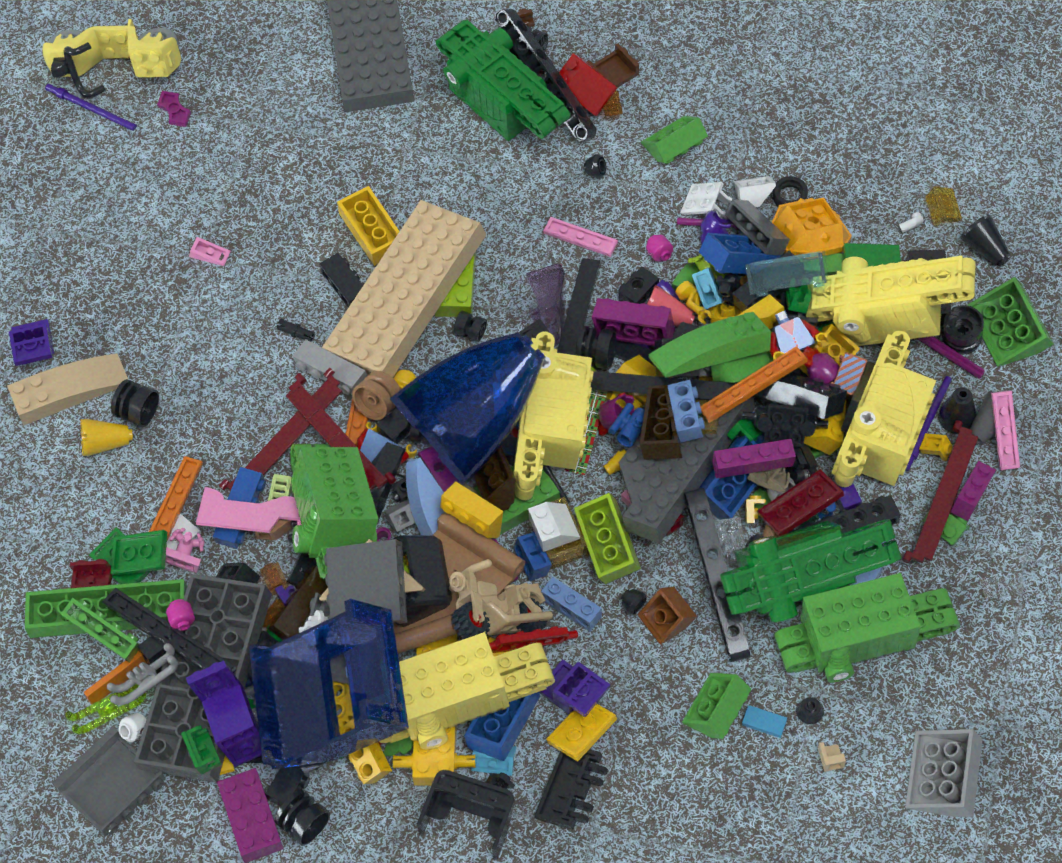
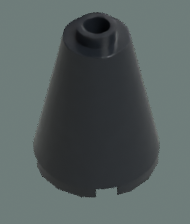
[960,214,1010,266]
[938,387,977,434]

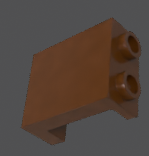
[587,43,639,87]

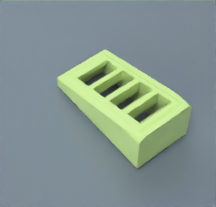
[268,474,292,501]

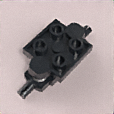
[742,404,829,447]
[785,444,818,485]

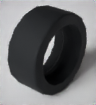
[773,176,808,207]

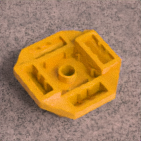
[772,197,852,259]

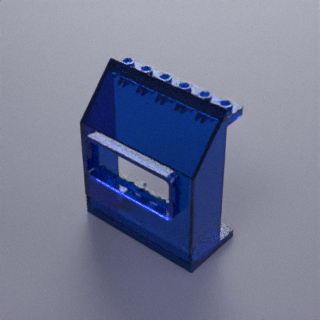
[249,599,409,769]

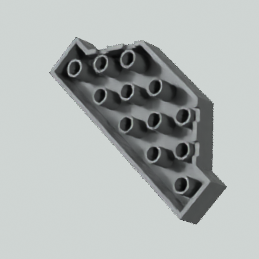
[619,396,756,544]

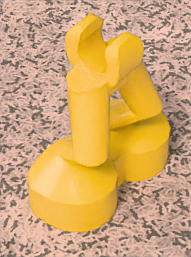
[675,281,714,325]

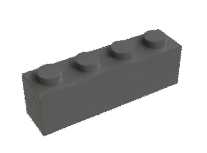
[725,199,790,255]

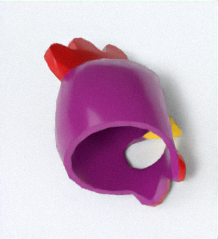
[802,346,840,384]
[597,393,634,436]

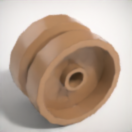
[352,371,402,420]

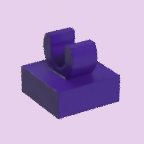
[275,585,295,608]

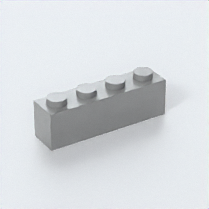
[293,339,367,395]

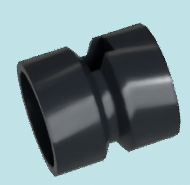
[453,311,487,342]

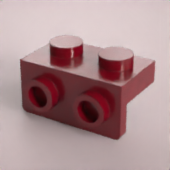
[69,559,112,588]

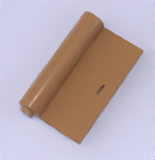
[433,513,525,597]
[378,580,459,660]

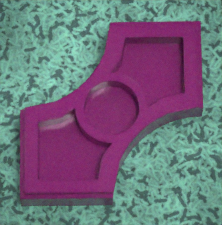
[157,91,191,127]

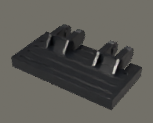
[534,749,608,829]

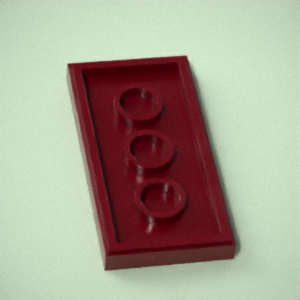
[757,469,844,536]

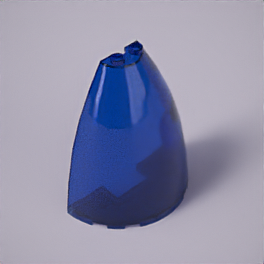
[390,332,546,485]

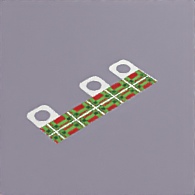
[549,391,607,475]

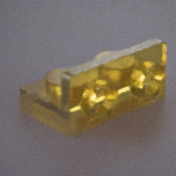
[925,186,962,226]

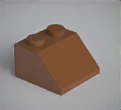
[637,586,697,645]

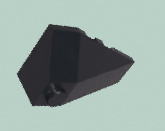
[370,442,405,522]

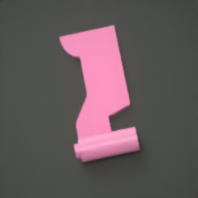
[196,487,301,533]

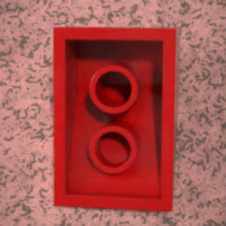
[559,53,618,116]

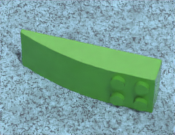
[649,312,771,378]

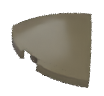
[747,468,790,492]

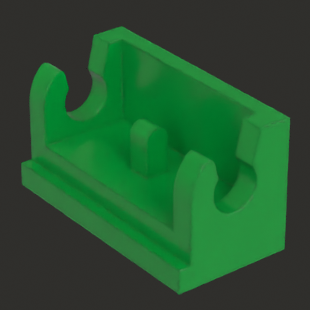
[785,278,812,313]
[181,725,222,775]

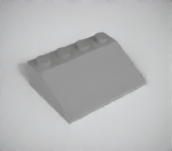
[905,729,983,817]

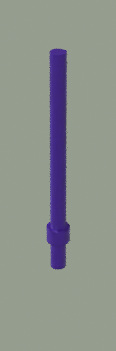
[45,83,137,131]
[905,376,952,471]

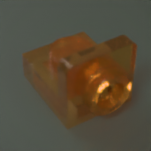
[602,90,623,116]
[263,599,286,627]

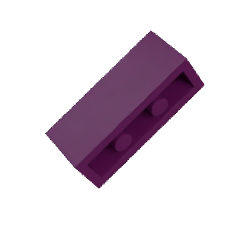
[951,461,996,521]

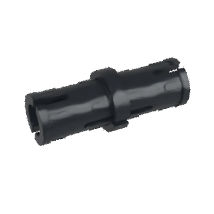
[277,318,315,342]

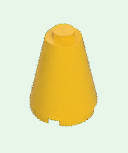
[80,418,133,456]

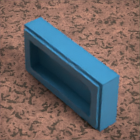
[742,705,787,738]

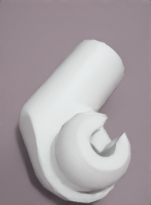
[899,212,923,233]

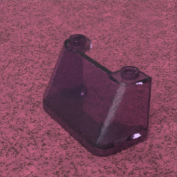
[526,264,566,347]

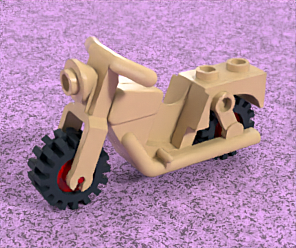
[449,559,553,639]

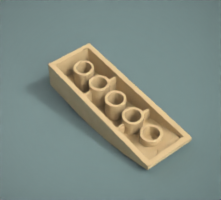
[7,353,128,426]

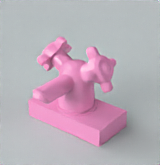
[165,528,204,573]

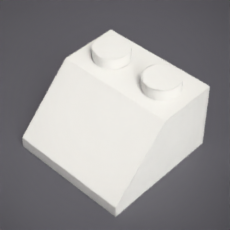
[528,502,580,552]

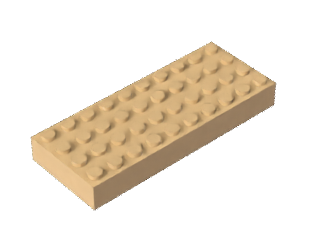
[322,200,487,378]

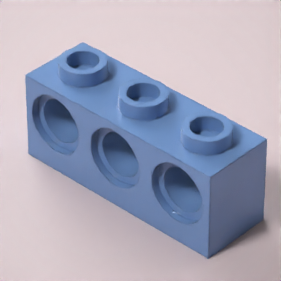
[667,380,705,443]
[541,577,602,632]

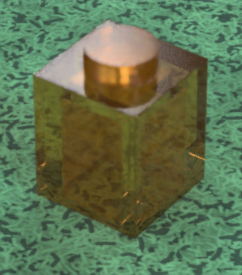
[260,562,288,596]

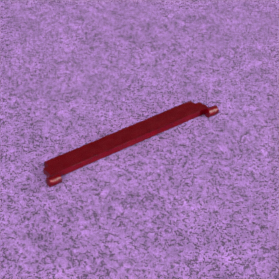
[218,368,342,491]
[286,373,396,490]
[902,420,978,563]

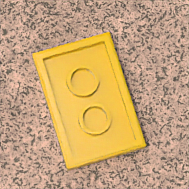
[546,704,617,762]

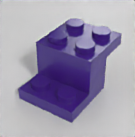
[9,319,55,366]
[539,659,610,717]

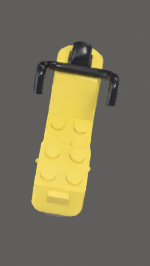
[42,19,181,98]

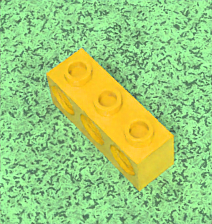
[337,717,392,785]

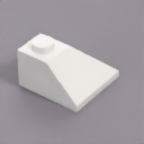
[733,176,776,207]

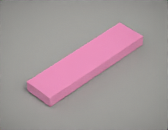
[543,217,618,257]
[991,390,1020,470]

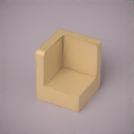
[818,742,846,772]

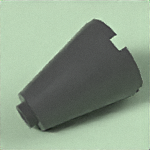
[970,391,1019,445]

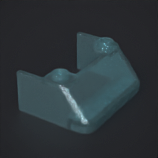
[745,250,828,297]

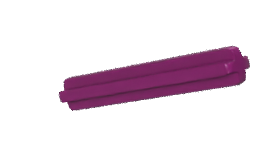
[919,336,985,379]

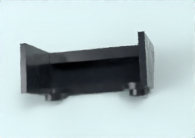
[391,535,452,627]
[417,770,515,861]

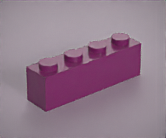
[712,439,796,478]

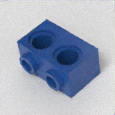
[513,532,552,581]

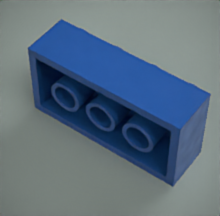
[699,233,781,275]
[699,435,757,521]
[464,692,540,761]

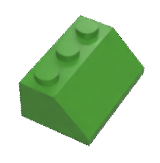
[641,116,708,164]
[711,351,773,383]
[682,673,751,739]

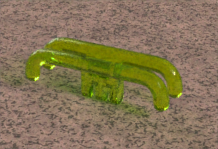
[65,684,146,734]

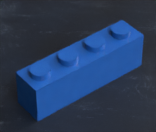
[213,467,266,549]

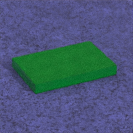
[843,243,901,266]
[89,527,151,584]
[111,530,168,576]

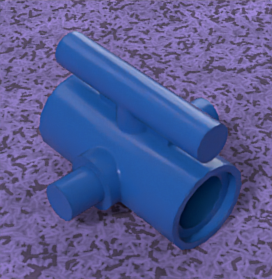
[608,403,645,447]

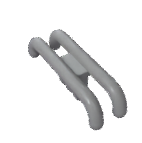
[107,643,178,705]

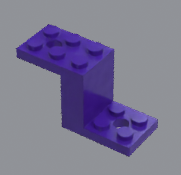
[186,661,272,767]

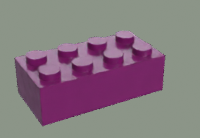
[592,298,675,346]
[217,768,284,863]

